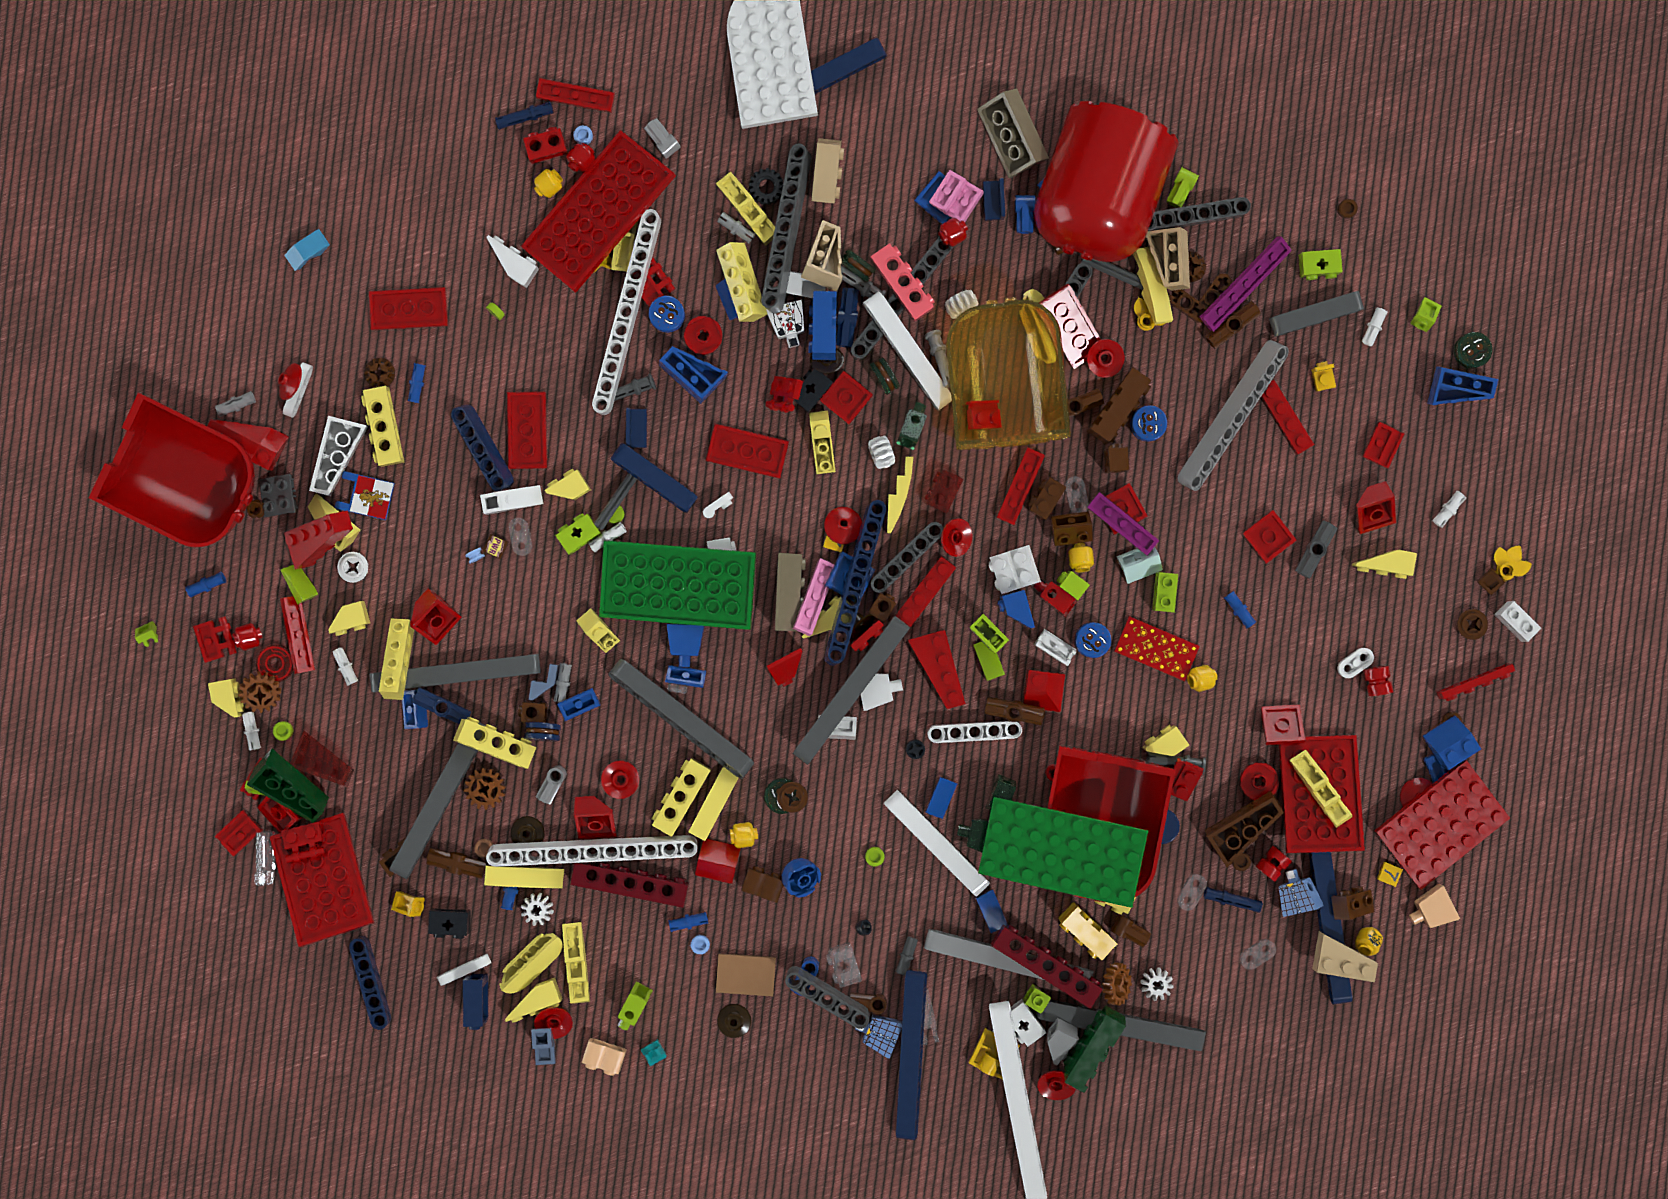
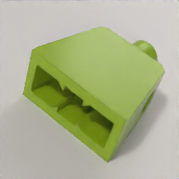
[969,614,1009,654]
[618,981,653,1030]

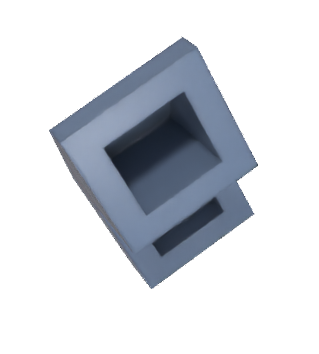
[529,664,560,700]
[531,1028,556,1065]

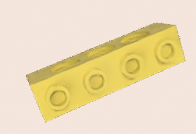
[716,242,767,322]
[361,386,404,467]
[379,618,414,700]
[453,717,536,769]
[652,758,711,837]

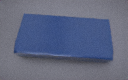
[716,279,738,320]
[665,665,706,688]
[557,688,601,721]
[402,690,428,729]
[925,777,957,819]
[975,889,1008,933]

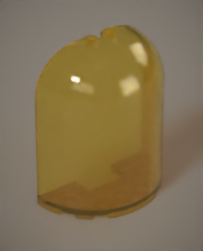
[946,297,1071,450]

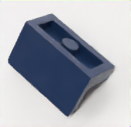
[983,178,1005,221]
[626,408,647,448]

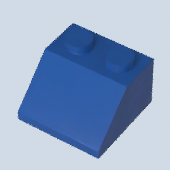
[997,590,1035,628]
[1422,715,1481,770]

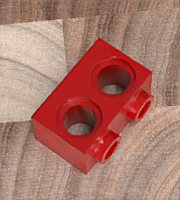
[523,127,568,164]

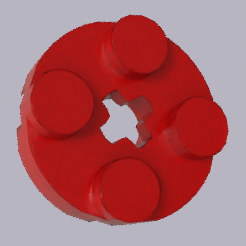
[684,316,723,355]
[1239,762,1279,800]

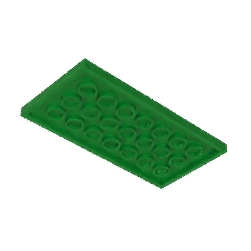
[599,540,756,630]
[978,797,1148,908]

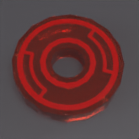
[256,644,294,682]

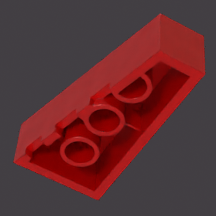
[284,510,353,570]
[907,630,966,709]

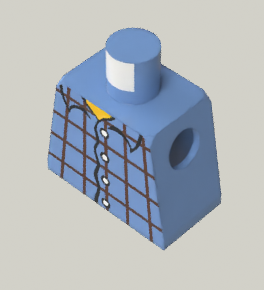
[1279,869,1324,917]
[855,1015,902,1058]

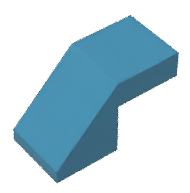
[284,229,330,271]

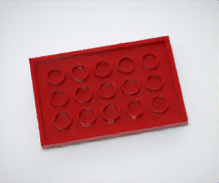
[1279,735,1365,853]
[1374,760,1510,890]
[270,813,374,948]

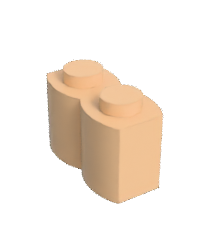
[582,1038,627,1076]

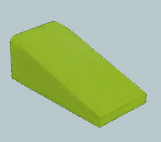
[281,565,318,604]
[973,642,1005,681]

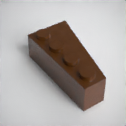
[1086,367,1152,445]
[1205,791,1284,868]

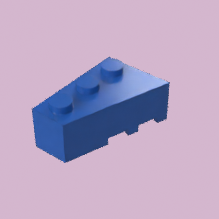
[809,291,837,360]
[659,346,728,404]
[1427,366,1499,405]

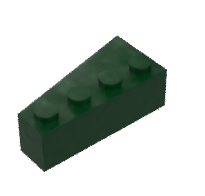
[247,748,329,823]
[1063,1005,1126,1093]

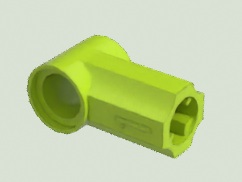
[1166,167,1199,208]

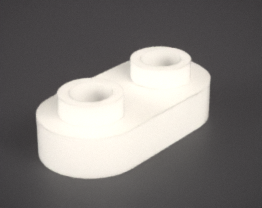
[1337,648,1374,678]

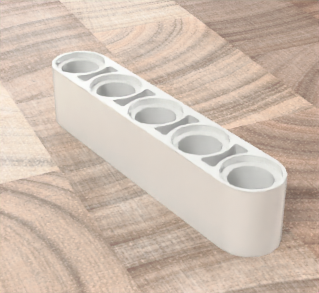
[927,720,1022,743]

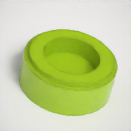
[486,302,505,320]
[609,505,625,523]
[273,721,293,741]
[865,847,884,866]

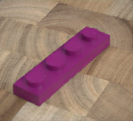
[1086,492,1159,556]

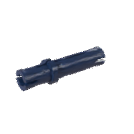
[495,101,554,130]
[1203,887,1263,913]

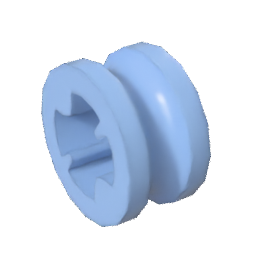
[465,547,485,564]

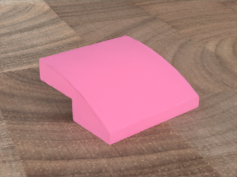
[929,170,984,222]

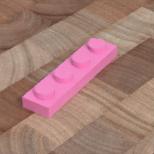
[792,558,834,636]

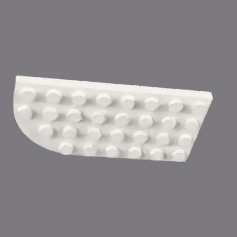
[727,0,818,129]

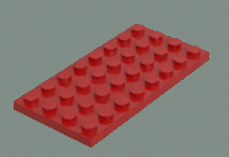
[521,130,676,293]

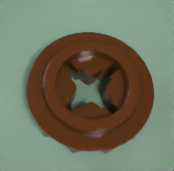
[1188,251,1207,282]
[364,358,395,388]
[1457,609,1488,640]
[777,782,808,813]

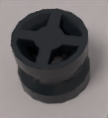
[906,739,925,759]

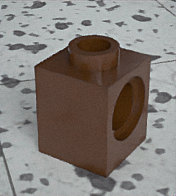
[868,592,896,623]
[518,702,548,723]

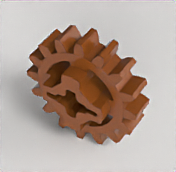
[238,671,281,713]
[464,768,507,810]
[1102,963,1132,1006]

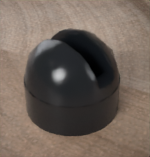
[855,920,872,936]

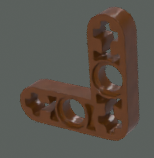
[1169,274,1232,323]

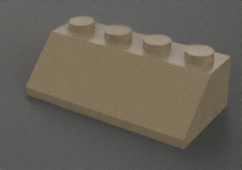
[977,89,1049,178]
[775,553,806,631]

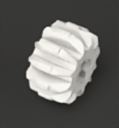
[945,290,979,319]
[868,436,895,469]
[521,893,554,926]
[1140,967,1173,1001]

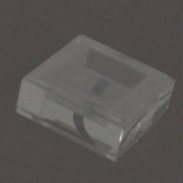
[667,683,689,694]

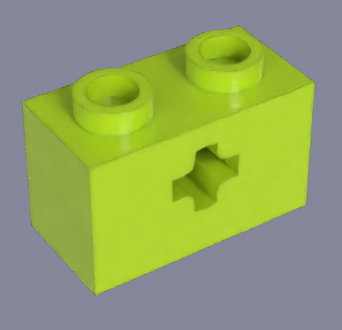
[1298,249,1342,280]
[555,513,602,555]
[1056,571,1090,600]
[1152,572,1178,613]

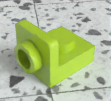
[1410,297,1442,332]
[1022,984,1051,1014]

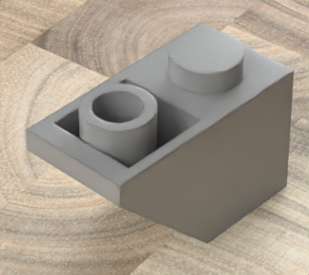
[1047,1018,1079,1065]

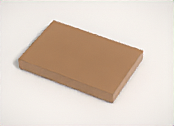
[716,953,776,996]

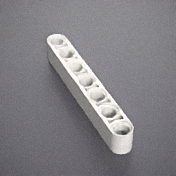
[863,291,954,411]
[884,790,990,897]

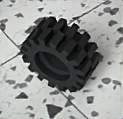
[749,168,783,205]

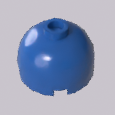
[782,858,821,898]

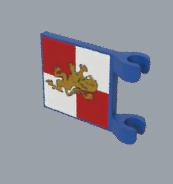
[335,471,395,520]

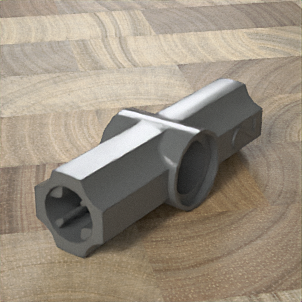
[1295,520,1338,579]

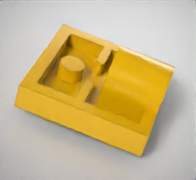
[968,1028,1020,1080]

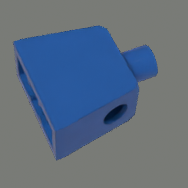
[667,624,705,667]

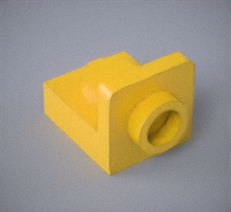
[1311,361,1336,392]
[391,891,425,917]

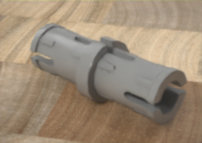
[717,212,756,244]
[215,391,256,417]
[553,663,572,703]

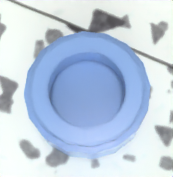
[573,125,593,145]
[691,934,710,954]

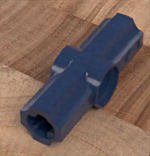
[836,288,859,348]
[411,687,471,724]

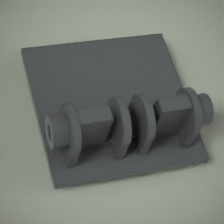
[259,474,298,517]

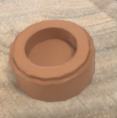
[474,838,494,858]

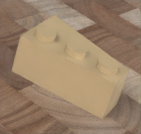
[812,138,844,204]
[801,220,842,291]
[1146,227,1190,291]
[1312,931,1378,982]

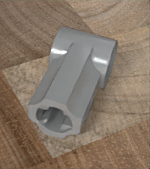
[644,118,681,159]
[536,765,567,805]

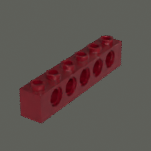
[570,862,689,908]
[991,924,1103,1009]

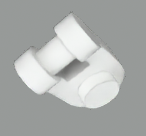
[703,492,733,518]

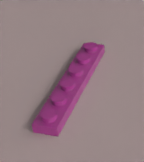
[1200,236,1292,332]

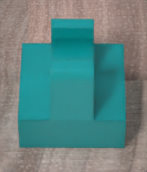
[641,1039,667,1066]

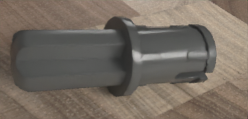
[895,936,918,975]

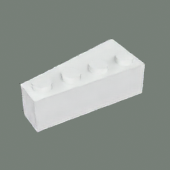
[309,416,368,496]

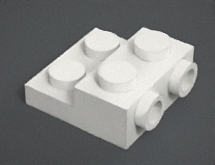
[989,545,1041,594]

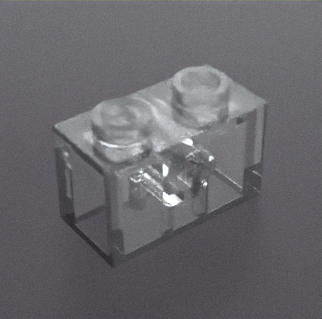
[826,942,862,988]

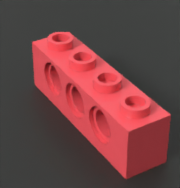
[870,243,935,322]

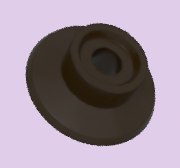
[810,348,844,374]
[847,613,874,641]
[510,816,545,843]
[717,1004,751,1038]

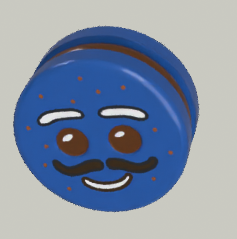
[648,296,685,333]
[1130,405,1167,442]
[1074,622,1111,658]

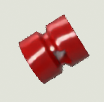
[1364,666,1393,697]
[1256,845,1292,882]

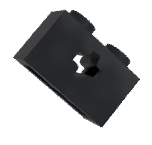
[793,369,833,413]
[428,908,471,939]

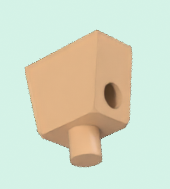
[1409,884,1460,928]

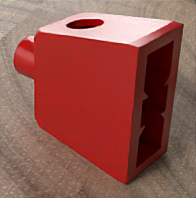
[1033,578,1077,617]

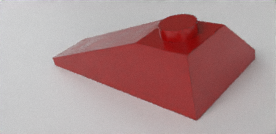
[207,419,289,471]

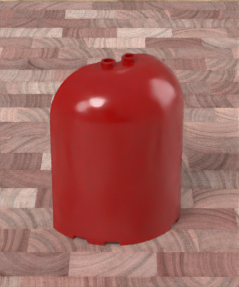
[1034,101,1179,262]
[89,392,255,547]
[1047,746,1176,903]

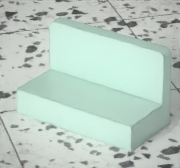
[1117,547,1163,584]

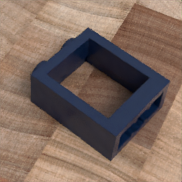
[463,974,489,1030]

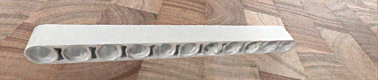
[592,209,661,415]
[486,835,697,867]
[989,1001,1047,1199]

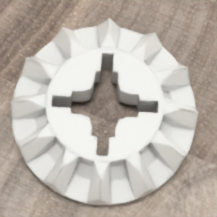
[337,552,369,583]

